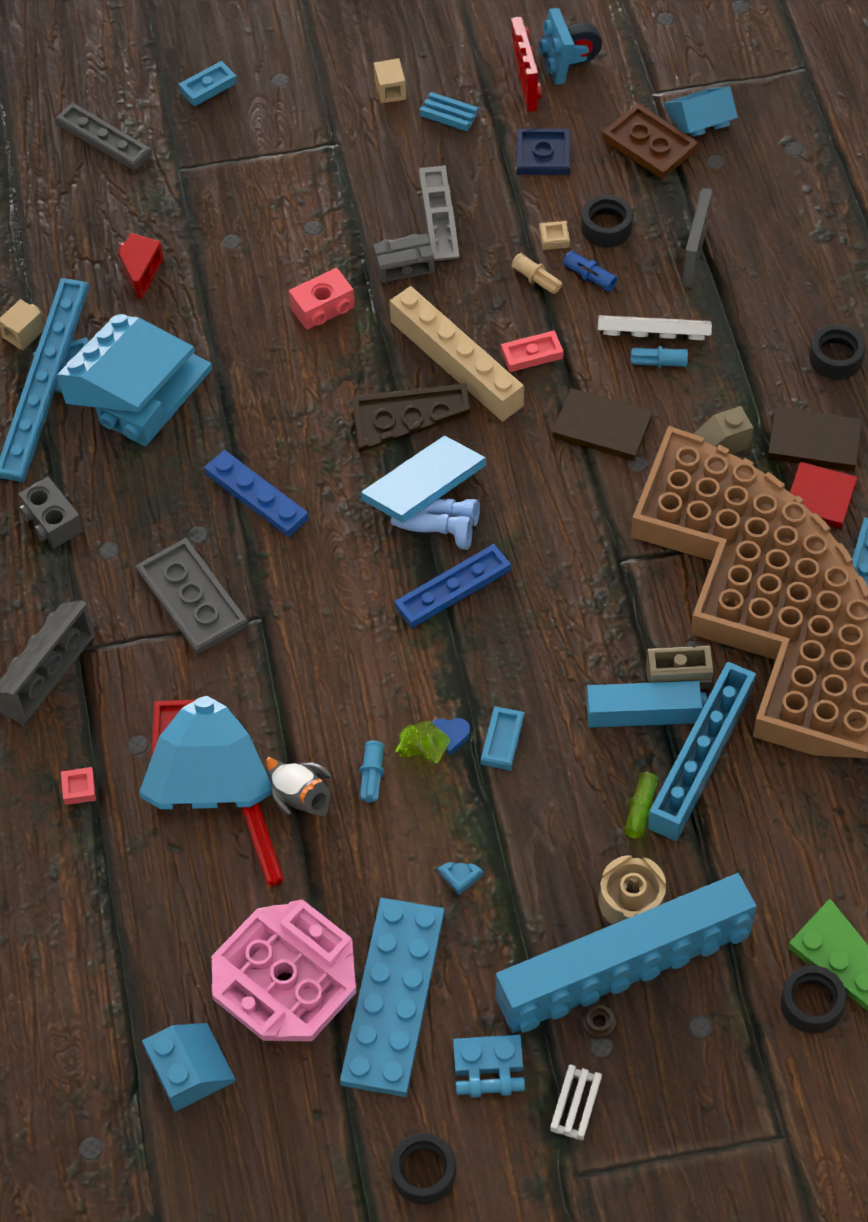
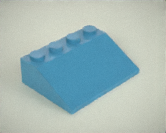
[57,314,195,412]

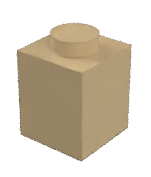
[374,58,406,104]
[0,299,45,350]

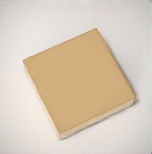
[539,221,570,250]

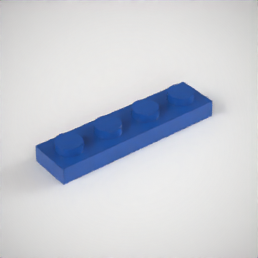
[204,450,309,537]
[394,544,511,629]

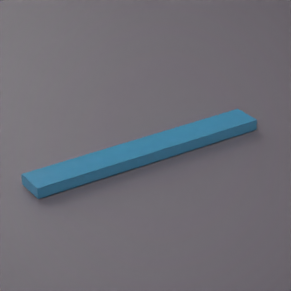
[0,278,90,482]

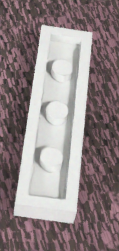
[598,315,712,340]

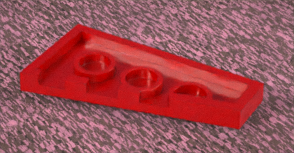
[511,17,542,112]

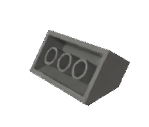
[0,600,95,726]

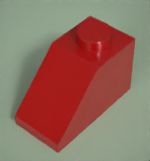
[118,233,164,299]

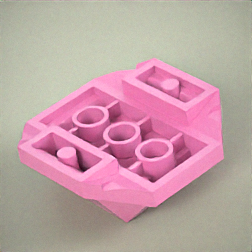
[212,899,356,1041]

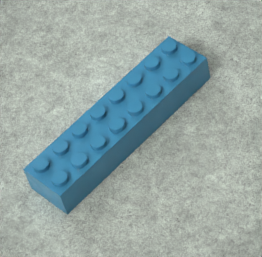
[496,873,757,1034]

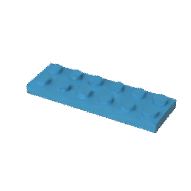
[340,898,445,1097]

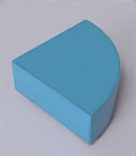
[438,862,483,895]

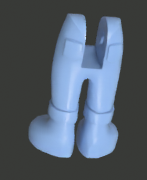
[390,499,480,550]

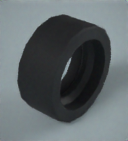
[581,195,633,247]
[809,325,865,379]
[780,965,847,1034]
[390,1133,457,1205]

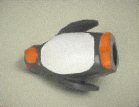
[264,757,331,816]

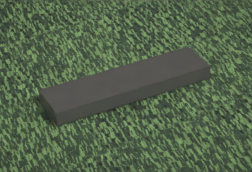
[55,102,152,171]

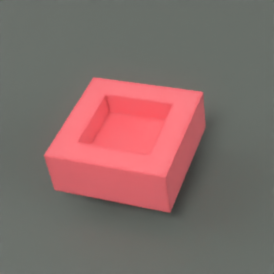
[61,767,96,805]

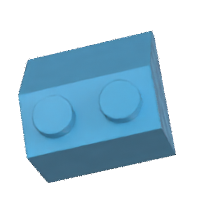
[664,86,738,137]
[142,1023,236,1112]

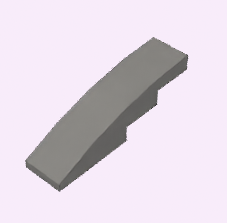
[419,165,459,261]

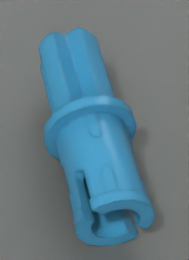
[631,346,688,369]
[359,740,385,803]

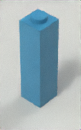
[586,681,707,728]

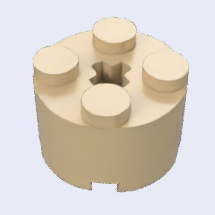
[599,855,666,925]

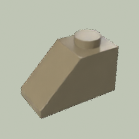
[693,406,753,454]

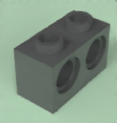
[18,476,83,549]

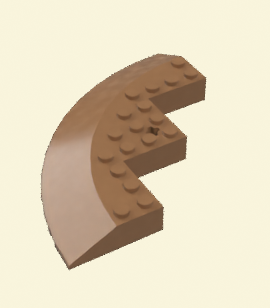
[631,426,868,758]

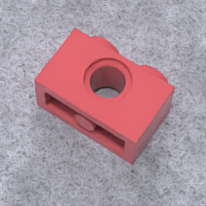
[288,268,355,330]

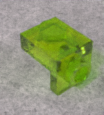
[395,720,450,764]

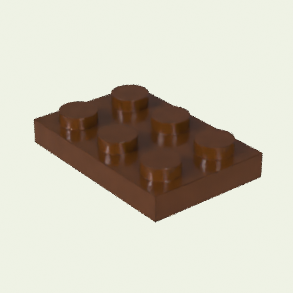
[602,103,698,179]

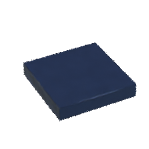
[516,129,570,175]

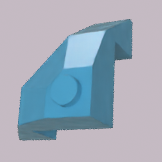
[139,696,272,809]

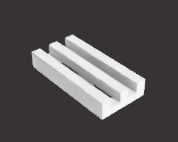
[550,1064,602,1141]

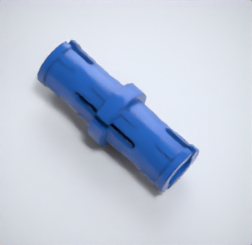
[563,250,618,292]

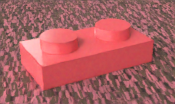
[501,330,564,372]

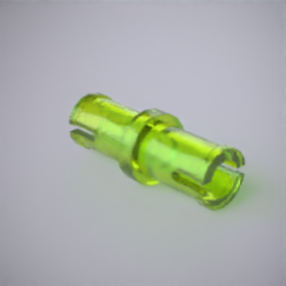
[623,772,659,838]

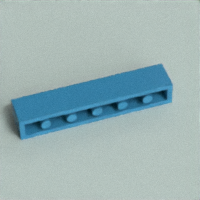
[648,661,756,842]

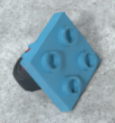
[538,8,602,84]

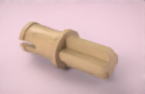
[511,253,562,294]

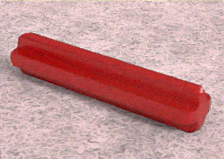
[242,803,284,887]

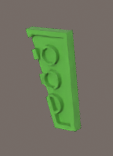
[788,899,868,1011]

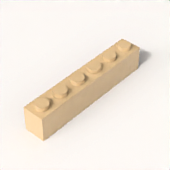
[390,286,524,422]

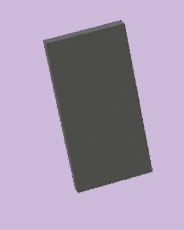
[135,538,249,655]

